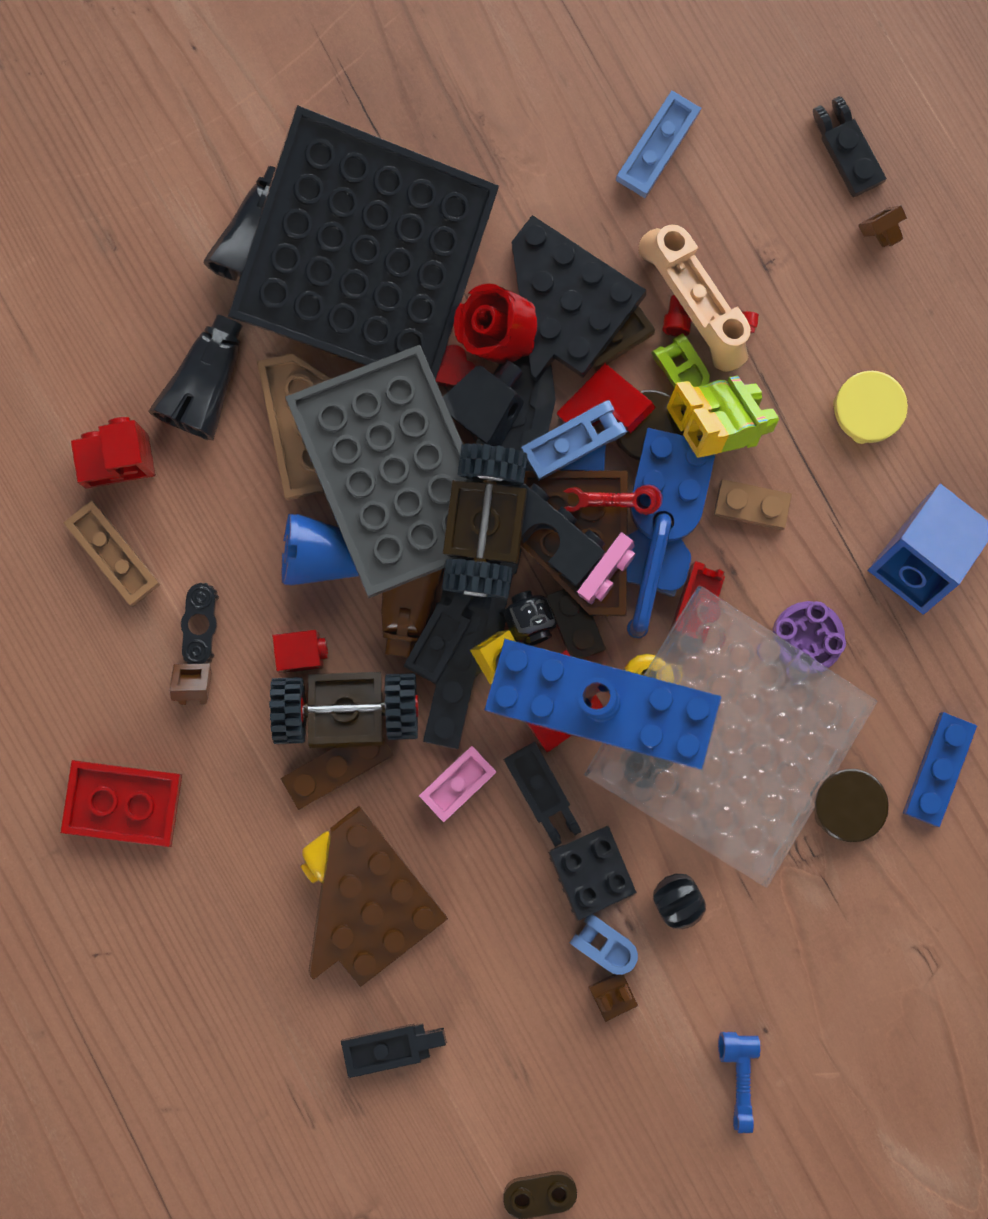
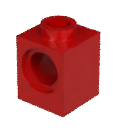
[272,630,328,673]

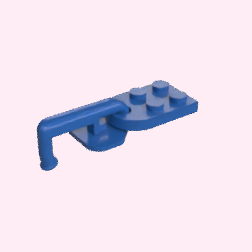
[627,428,716,639]

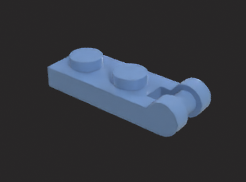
[521,400,627,481]

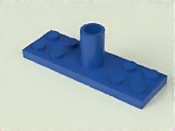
[484,639,722,770]

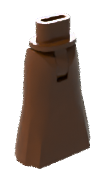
[381,568,445,658]

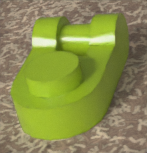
[652,333,710,388]

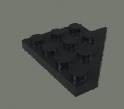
[511,215,646,382]

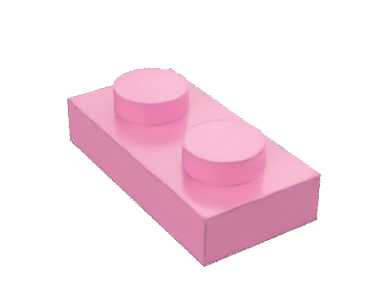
[577,532,636,604]
[419,746,497,822]

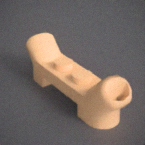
[639,225,750,372]

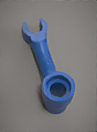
[718,1032,760,1133]

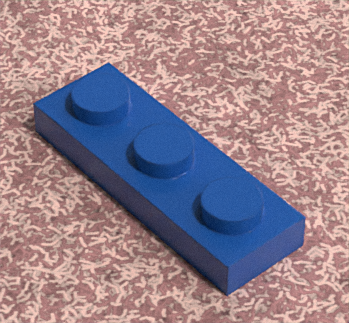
[903,712,977,827]

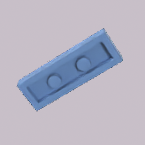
[616,90,701,198]

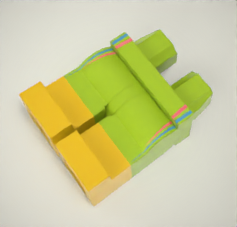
[667,375,779,458]

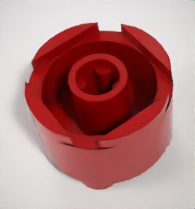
[454,283,537,364]

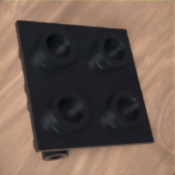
[548,825,637,921]

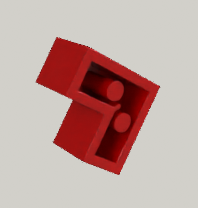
[71,417,156,489]

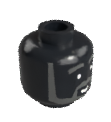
[504,591,556,646]

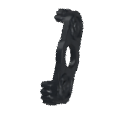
[181,583,219,664]

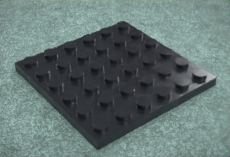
[227,105,499,380]

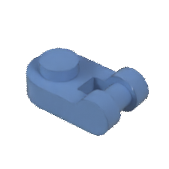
[569,914,638,975]

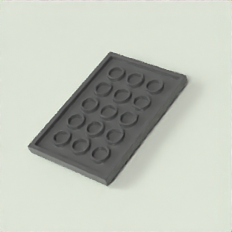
[285,345,479,599]

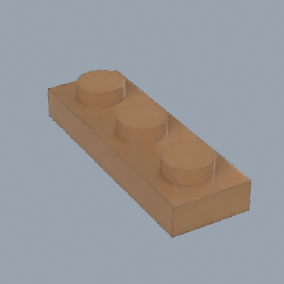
[63,500,161,607]

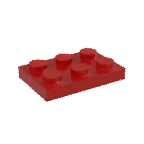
[60,760,182,847]

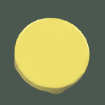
[833,371,908,444]

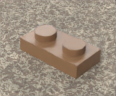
[713,479,792,530]

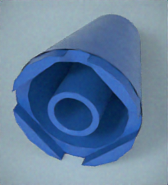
[281,514,359,586]

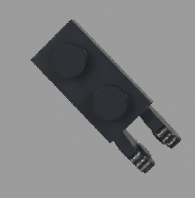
[812,96,887,198]
[503,741,582,847]

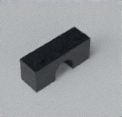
[516,483,606,590]

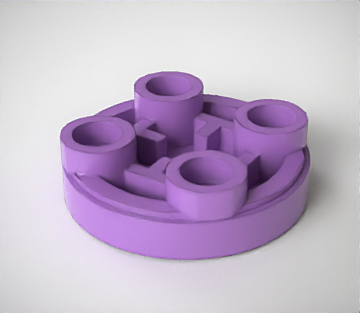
[771,601,846,674]

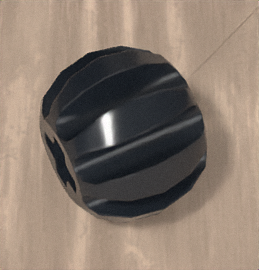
[653,873,706,930]

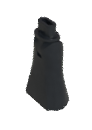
[203,166,276,281]
[148,315,243,441]

